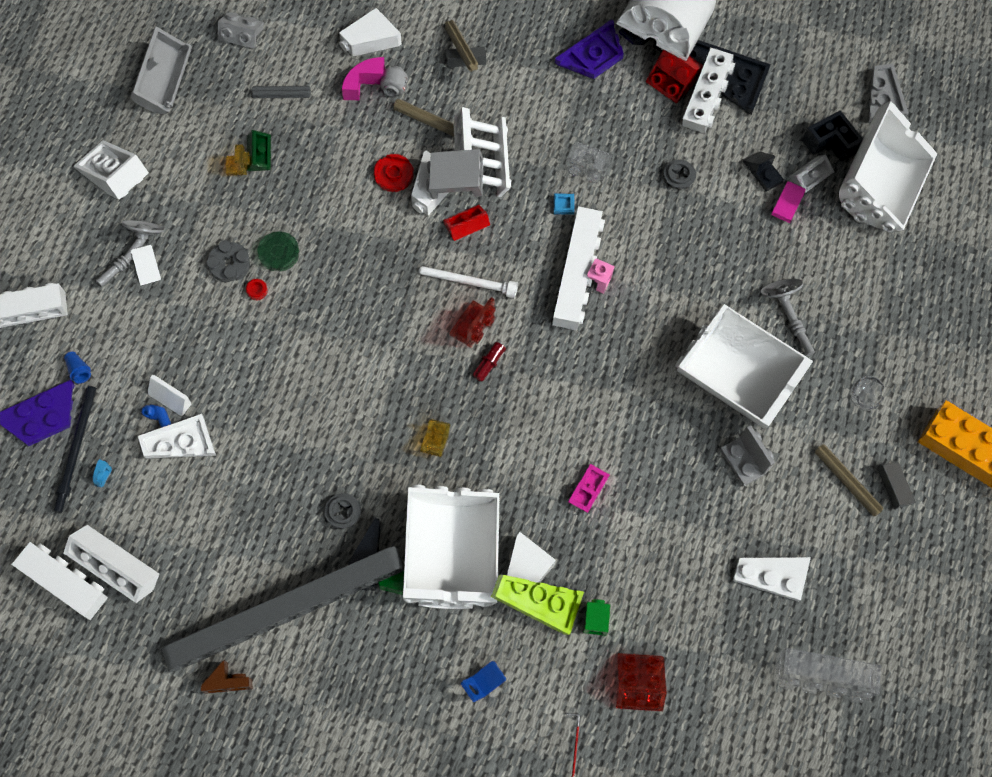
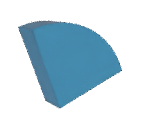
[93,459,112,487]

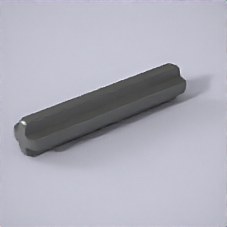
[252,86,311,98]

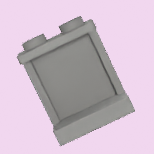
[426,149,484,199]

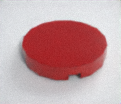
[374,154,414,192]

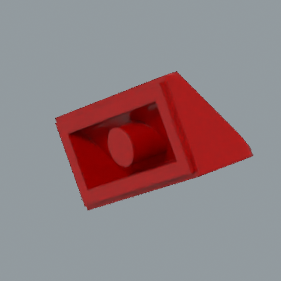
[443,205,490,241]

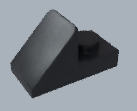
[743,151,784,192]

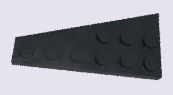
[653,40,771,115]

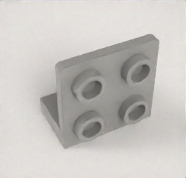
[720,425,775,487]

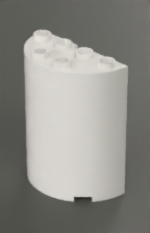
[616,0,716,61]
[839,101,937,232]
[675,304,813,430]
[403,485,499,609]

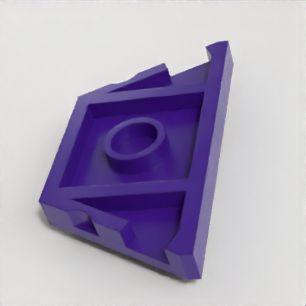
[555,19,624,79]
[0,380,75,446]

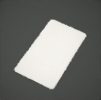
[131,245,161,285]

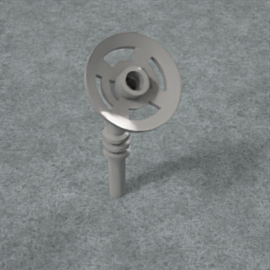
[96,220,165,287]
[761,279,815,356]

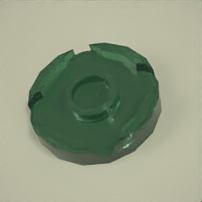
[257,231,299,271]

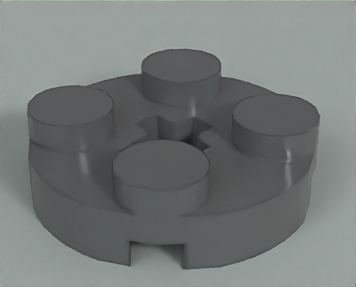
[207,240,250,283]

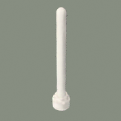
[419,266,518,299]

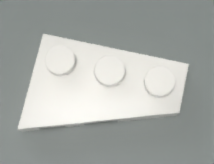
[138,414,216,458]
[733,557,811,602]

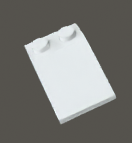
[74,140,148,200]

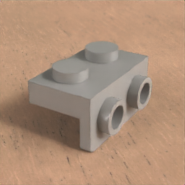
[218,12,264,48]

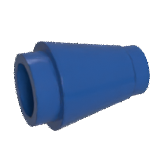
[64,351,91,383]

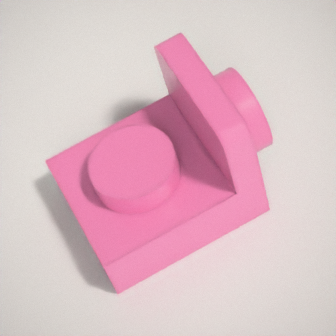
[587,259,615,294]

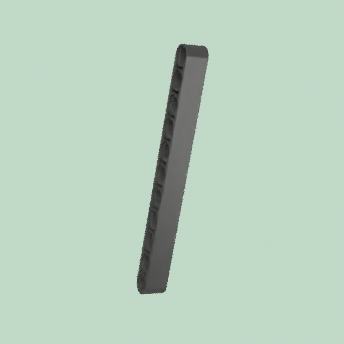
[161,547,404,672]

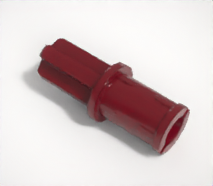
[473,342,506,382]

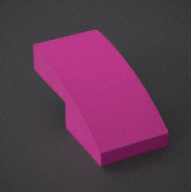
[771,181,806,223]
[568,464,610,513]

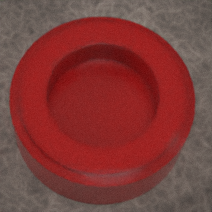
[246,279,268,300]

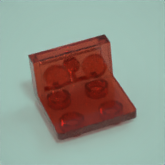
[450,297,496,348]
[616,653,667,712]

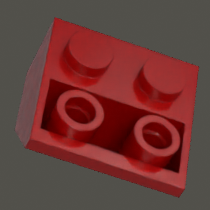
[645,49,703,104]

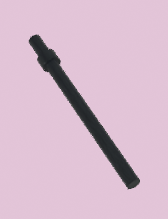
[53,386,97,513]

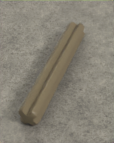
[445,20,478,72]
[394,99,454,136]
[815,444,883,516]

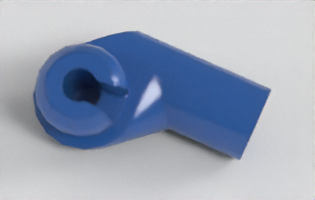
[142,405,171,428]

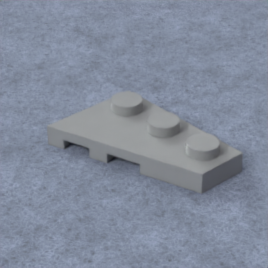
[868,64,909,122]

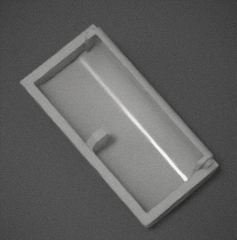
[131,26,192,114]

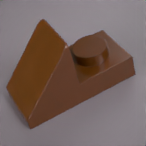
[201,660,253,694]

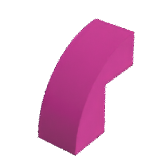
[342,57,385,101]

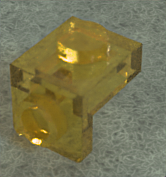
[226,144,250,176]
[420,419,450,457]

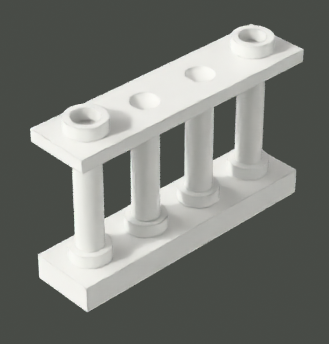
[453,107,511,197]

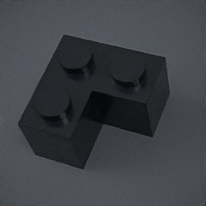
[802,110,863,162]

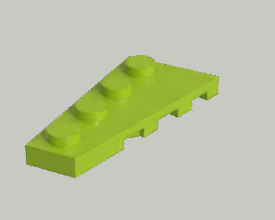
[491,575,584,635]

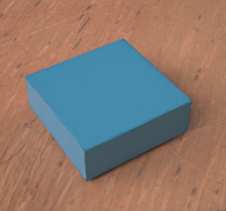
[554,193,574,215]

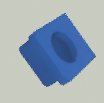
[460,661,506,702]

